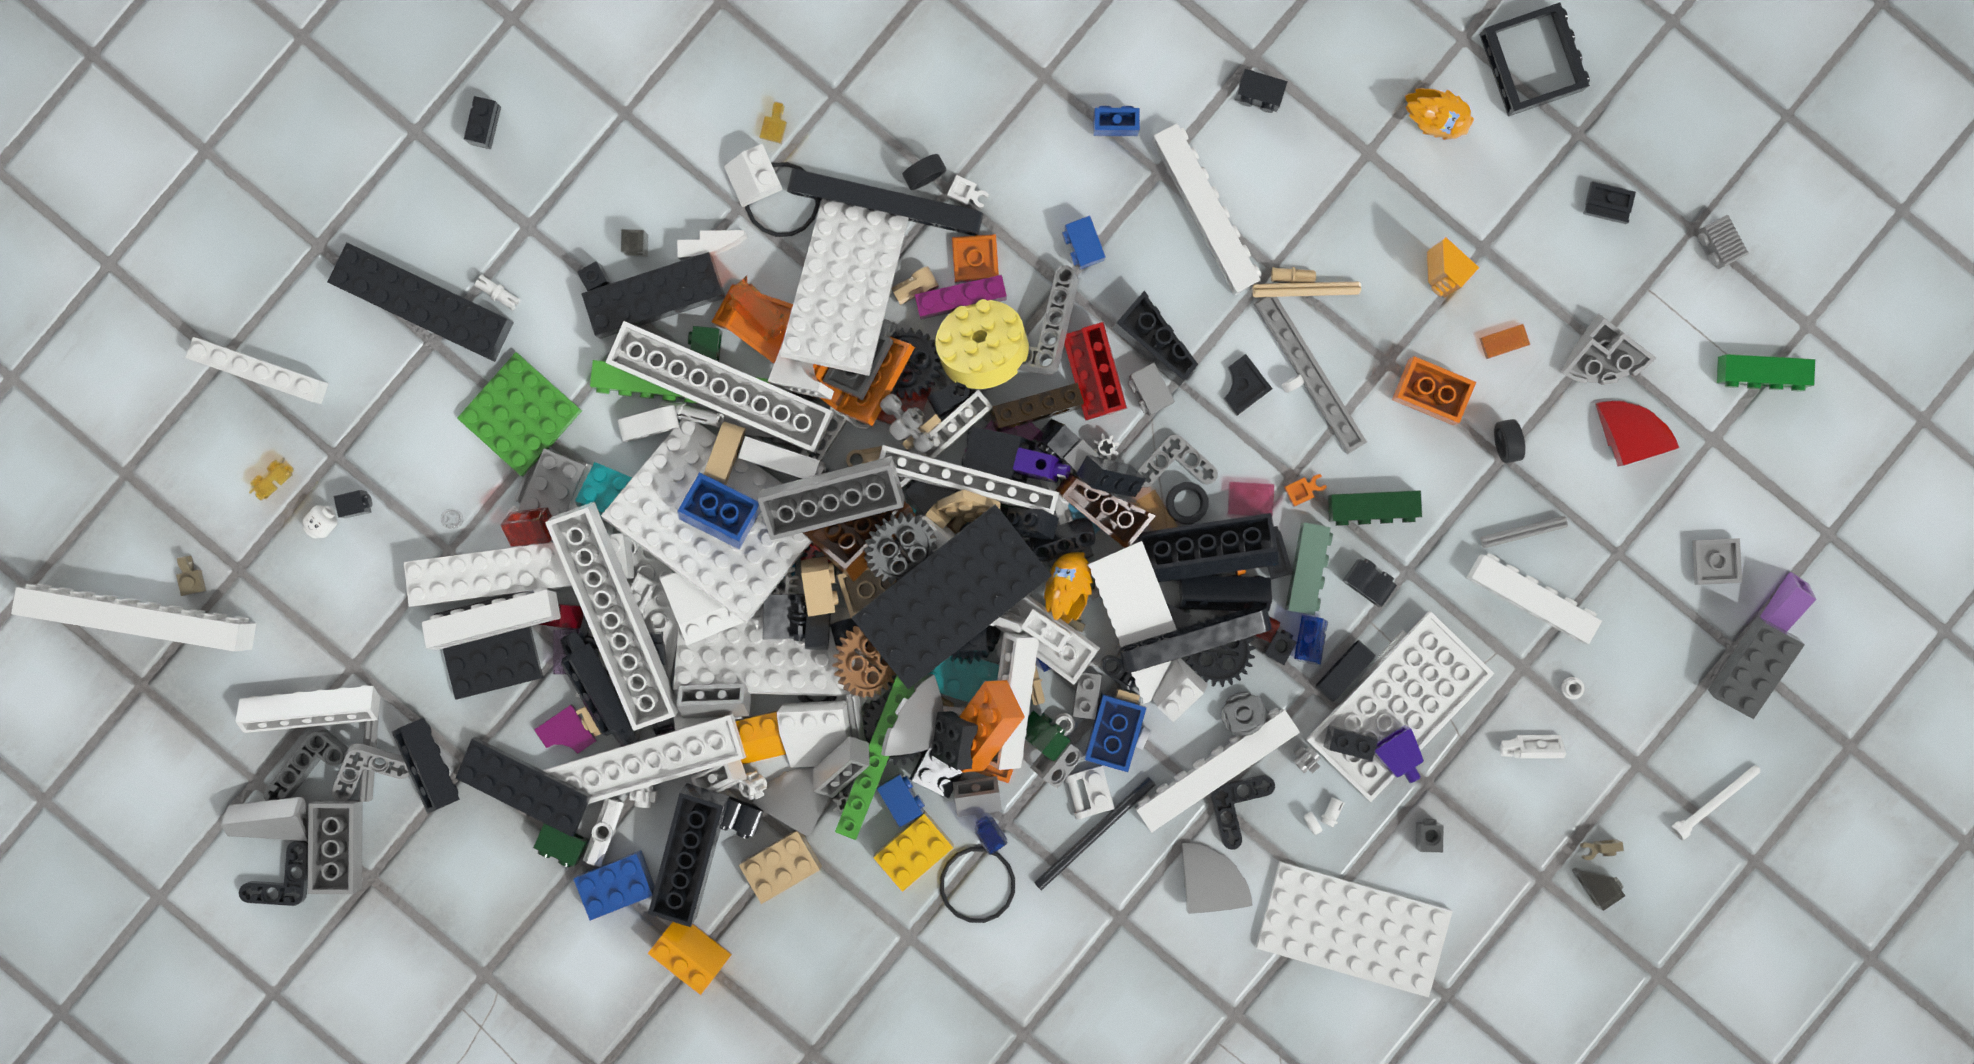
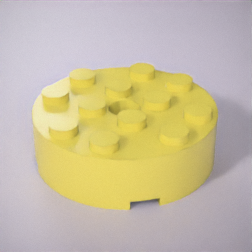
[935,299,1029,389]

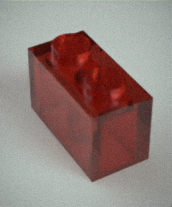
[500,507,552,547]

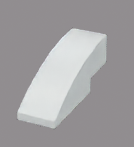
[677,230,747,261]

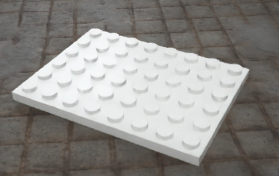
[601,415,811,624]

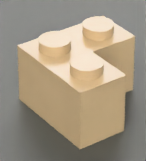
[801,556,839,617]

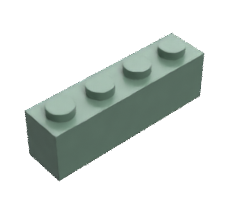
[1285,522,1333,615]

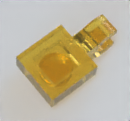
[759,102,787,144]

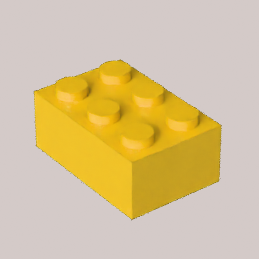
[873,811,954,892]

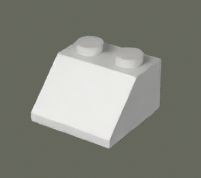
[724,144,783,207]
[1153,658,1208,722]

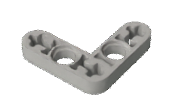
[1138,434,1218,488]
[331,743,410,801]

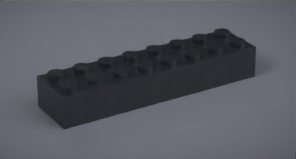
[327,242,514,362]

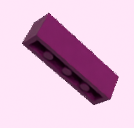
[915,275,1007,320]

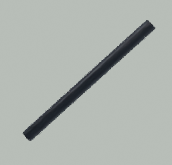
[1034,777,1156,891]

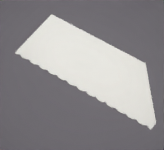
[1088,541,1177,704]

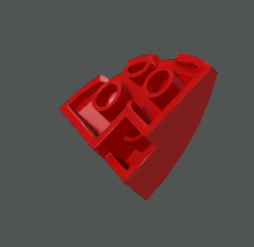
[1595,401,1679,467]

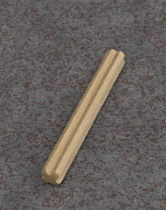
[1252,281,1361,297]

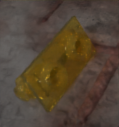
[249,457,294,501]

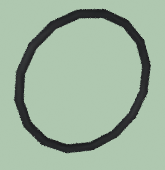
[745,162,820,237]
[940,847,1015,923]

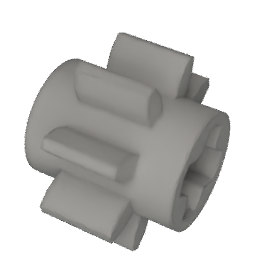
[1293,746,1321,774]

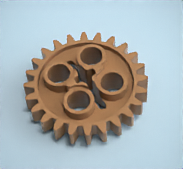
[832,626,896,698]

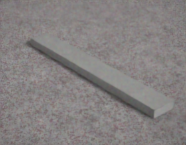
[1254,297,1367,454]

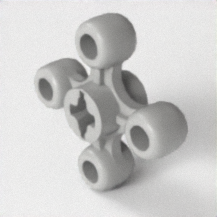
[880,394,934,453]

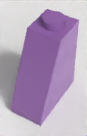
[1760,571,1816,631]

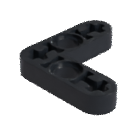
[1211,775,1275,850]
[238,840,308,906]

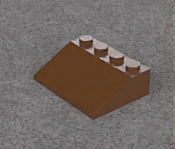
[803,501,916,582]

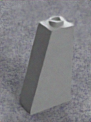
[220,797,309,841]

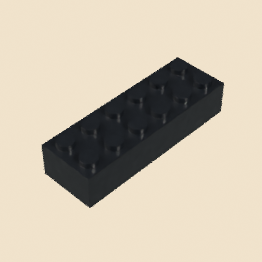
[581,252,725,339]
[1138,513,1279,583]
[648,783,730,927]

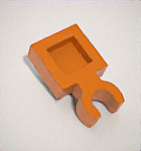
[1284,474,1327,507]

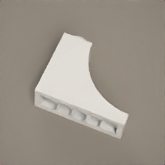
[768,342,834,400]

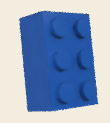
[677,472,761,550]
[1083,694,1147,772]
[574,850,655,921]

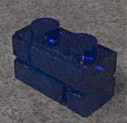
[1294,615,1328,665]

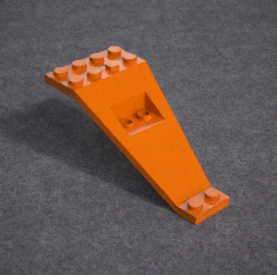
[711,284,915,426]

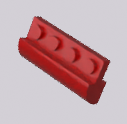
[1064,322,1127,421]

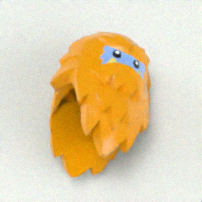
[1405,88,1474,140]
[1044,552,1093,624]

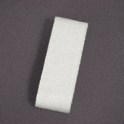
[618,406,679,442]

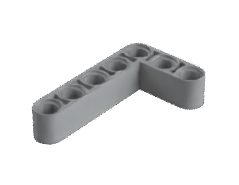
[1017,265,1078,375]

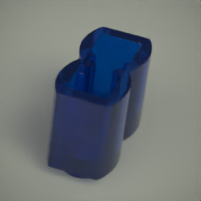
[974,815,1008,855]

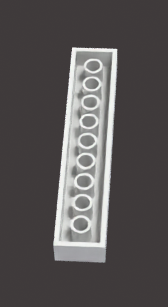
[605,321,834,454]
[545,502,679,731]
[404,533,635,607]
[11,584,257,651]

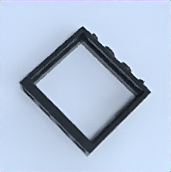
[1479,2,1590,117]

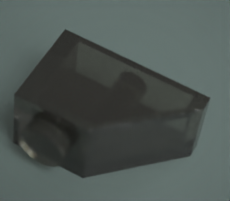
[1572,867,1625,911]

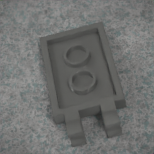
[823,319,896,400]

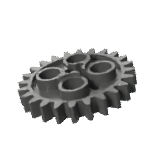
[864,512,937,584]

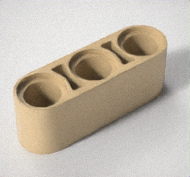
[704,421,746,485]

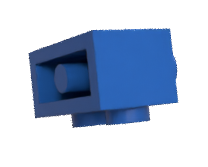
[1093,106,1140,136]
[1062,216,1106,270]
[877,772,925,827]

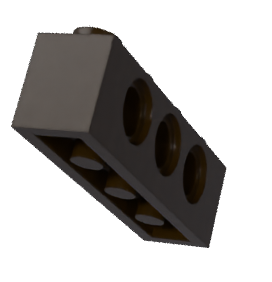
[990,383,1084,432]

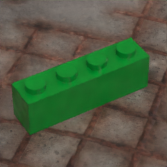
[1717,354,1816,392]

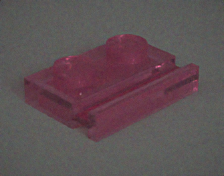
[1227,482,1274,516]

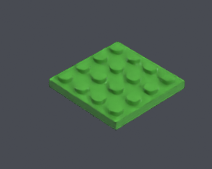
[457,352,582,477]

